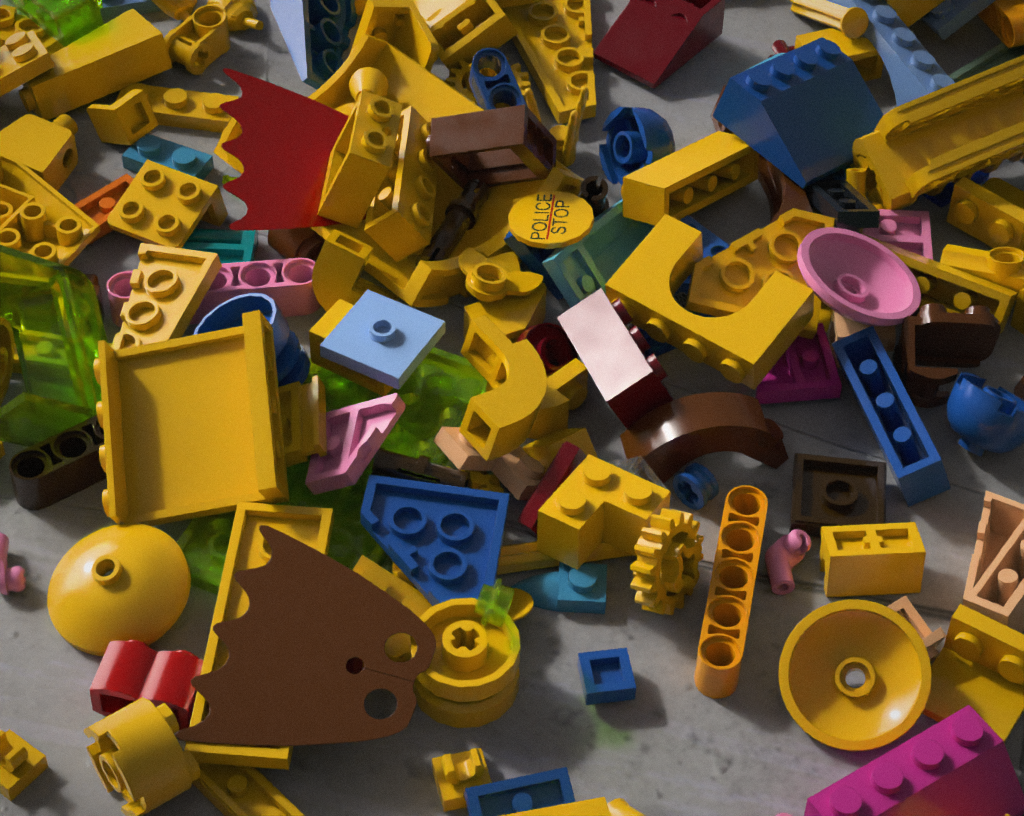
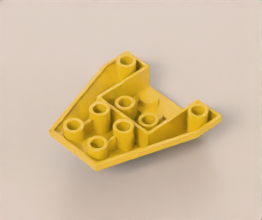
[0,153,100,284]

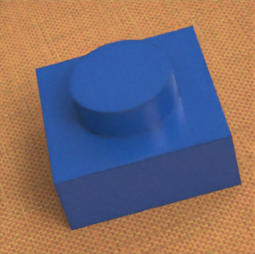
[577,648,636,705]

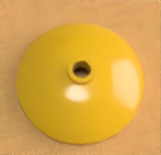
[47,523,191,656]
[778,599,932,751]

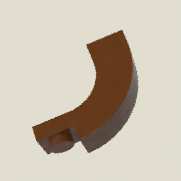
[620,392,789,484]

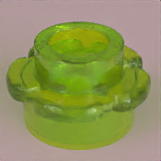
[474,578,514,627]

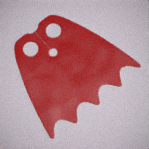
[220,68,367,230]

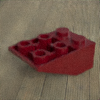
[593,0,726,89]

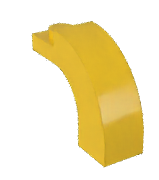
[459,315,547,462]

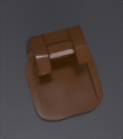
[892,303,1001,408]

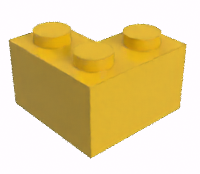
[537,454,671,570]

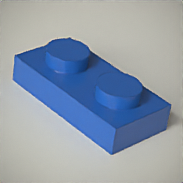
[464,767,576,816]

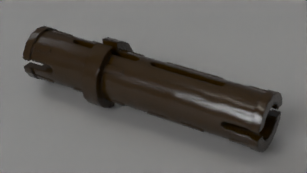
[415,179,491,267]

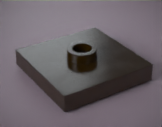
[789,453,887,537]

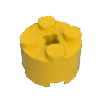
[84,697,201,816]

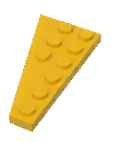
[501,0,596,125]

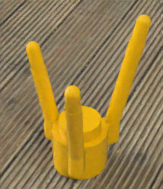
[524,87,589,167]

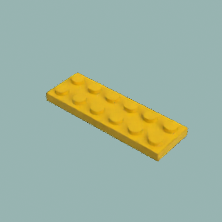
[184,502,334,770]

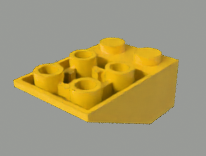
[412,0,518,70]

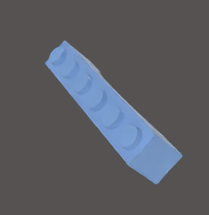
[826,0,955,107]

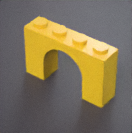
[605,214,814,390]

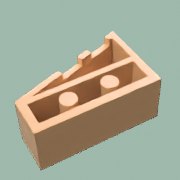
[963,490,1024,633]

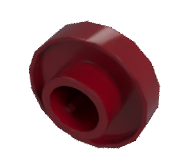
[517,322,578,378]

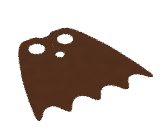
[175,525,436,746]

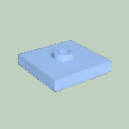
[320,289,445,390]

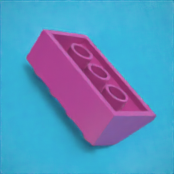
[804,705,1024,816]

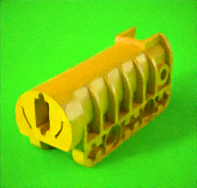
[852,55,1024,210]

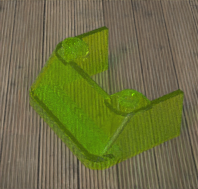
[0,245,108,447]

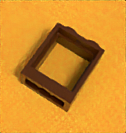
[426,104,557,189]

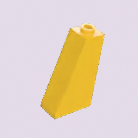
[18,9,173,121]

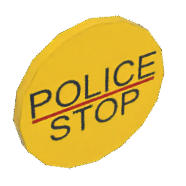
[508,191,594,249]

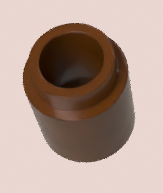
[268,228,325,262]

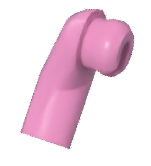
[0,532,26,595]

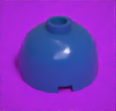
[599,107,676,188]
[947,372,1024,456]

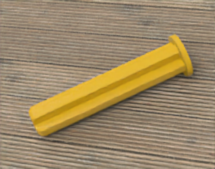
[789,0,869,39]

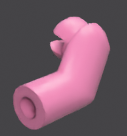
[765,529,811,595]

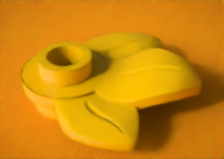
[458,247,543,302]

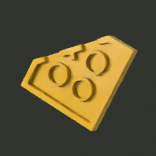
[685,208,835,339]

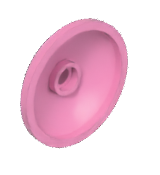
[797,227,921,326]

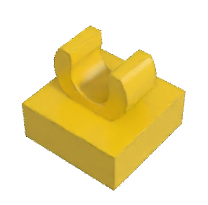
[0,729,48,801]
[432,748,492,812]

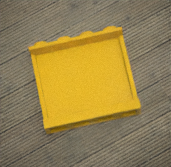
[93,310,289,526]

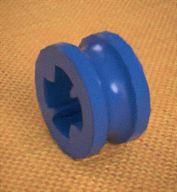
[672,463,719,510]

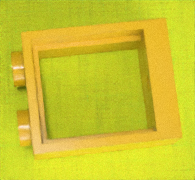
[317,90,403,228]

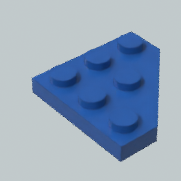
[360,475,510,606]

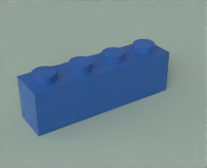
[832,326,951,507]

